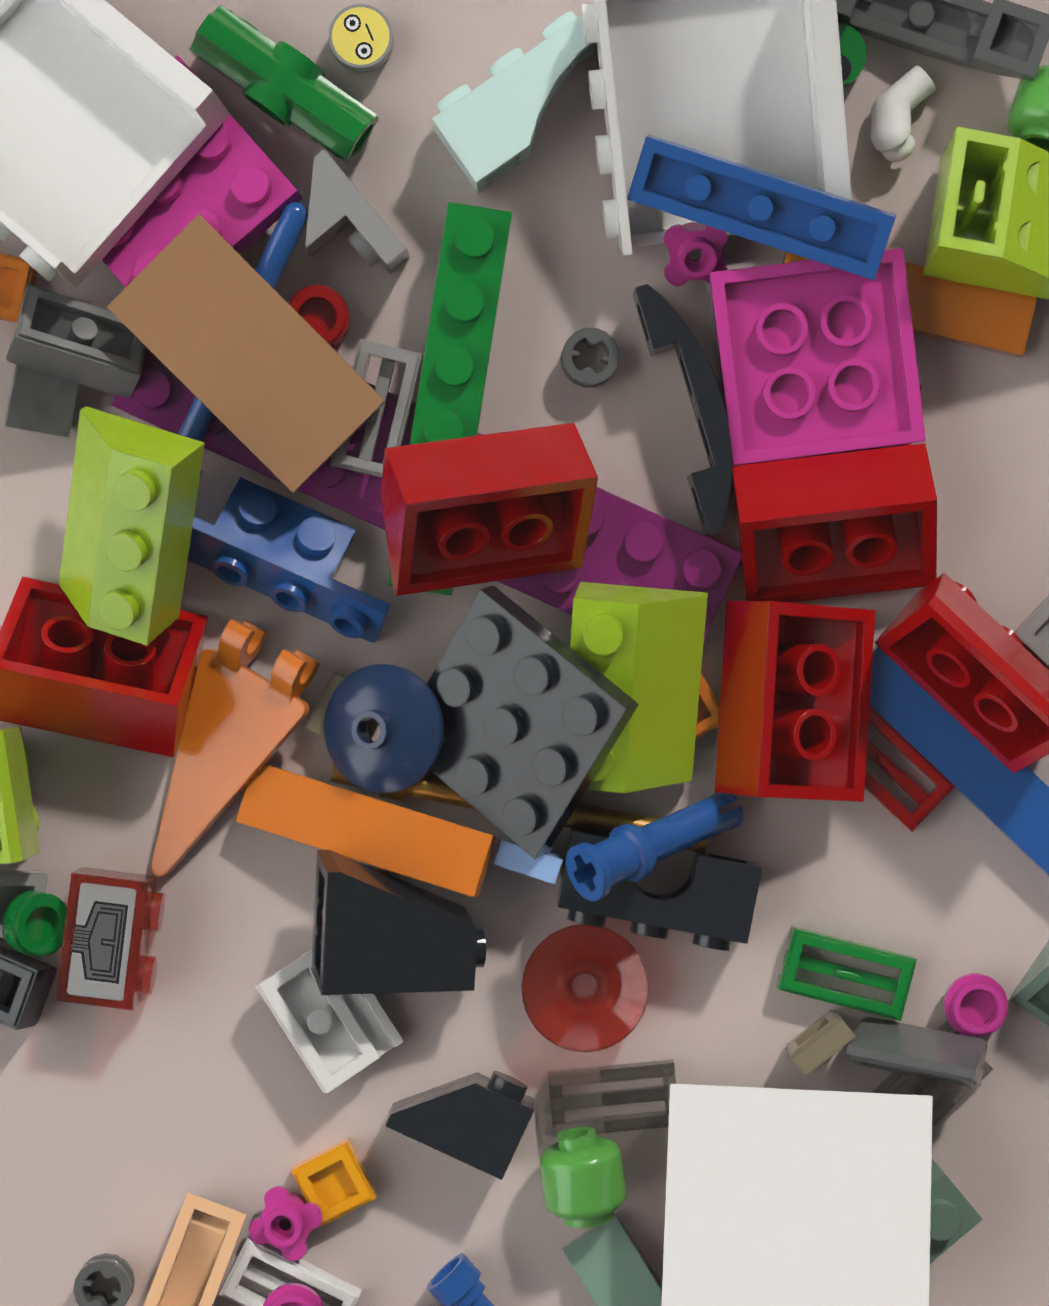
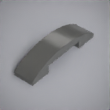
[836,0,1049,81]

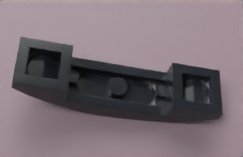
[632,284,732,537]

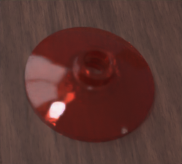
[521,924,649,1052]

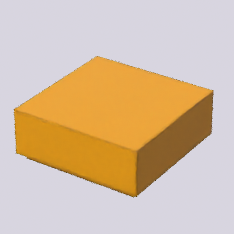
[291,1138,377,1227]

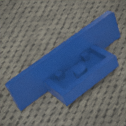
[188,477,390,643]

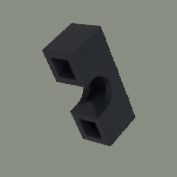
[557,828,762,951]

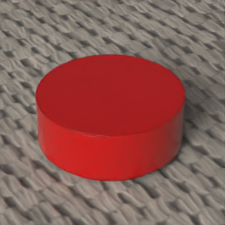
[288,285,350,348]

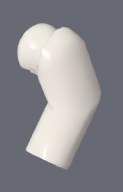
[870,65,936,162]

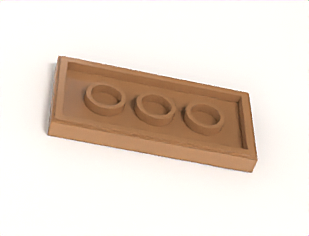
[107,214,386,493]

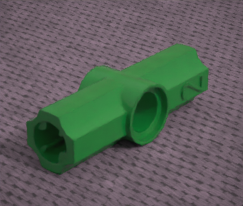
[189,4,379,164]

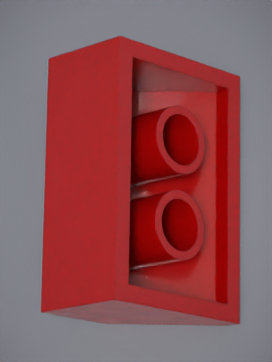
[380,423,598,596]
[732,443,937,602]
[874,573,1049,773]
[0,577,208,758]
[714,601,876,802]

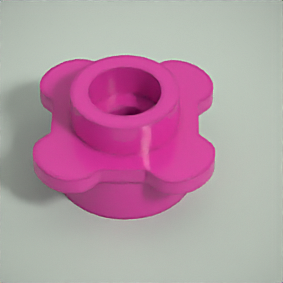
[664,222,728,286]
[249,1186,323,1261]

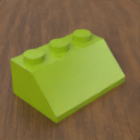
[59,406,205,646]
[570,582,708,793]

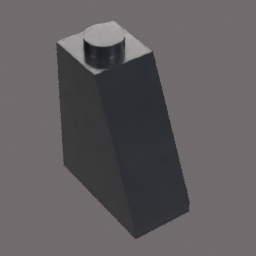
[311,850,486,995]

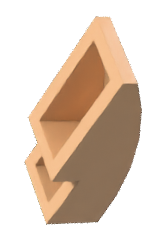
[144,1192,247,1306]

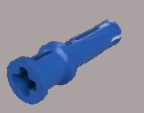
[566,792,743,901]

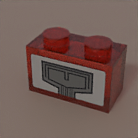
[56,867,165,1010]

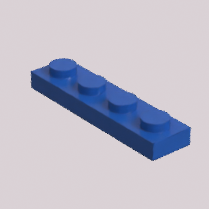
[627,134,897,280]

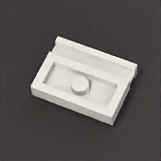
[255,949,404,1093]

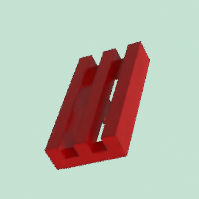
[865,706,955,832]

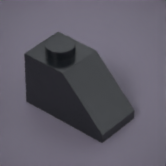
[385,1071,534,1180]

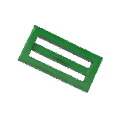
[776,926,917,1021]

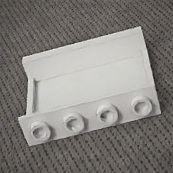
[0,0,230,288]
[581,0,852,255]
[662,1083,933,1306]

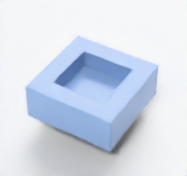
[494,835,563,885]

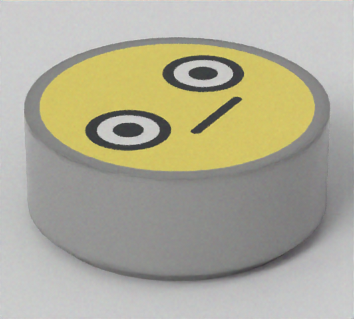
[329,4,394,73]

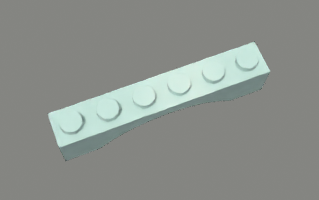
[432,11,597,193]

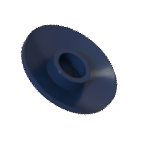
[324,664,444,793]

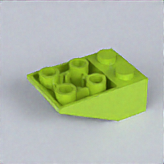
[923,126,1049,299]

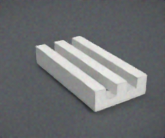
[219,1234,362,1306]

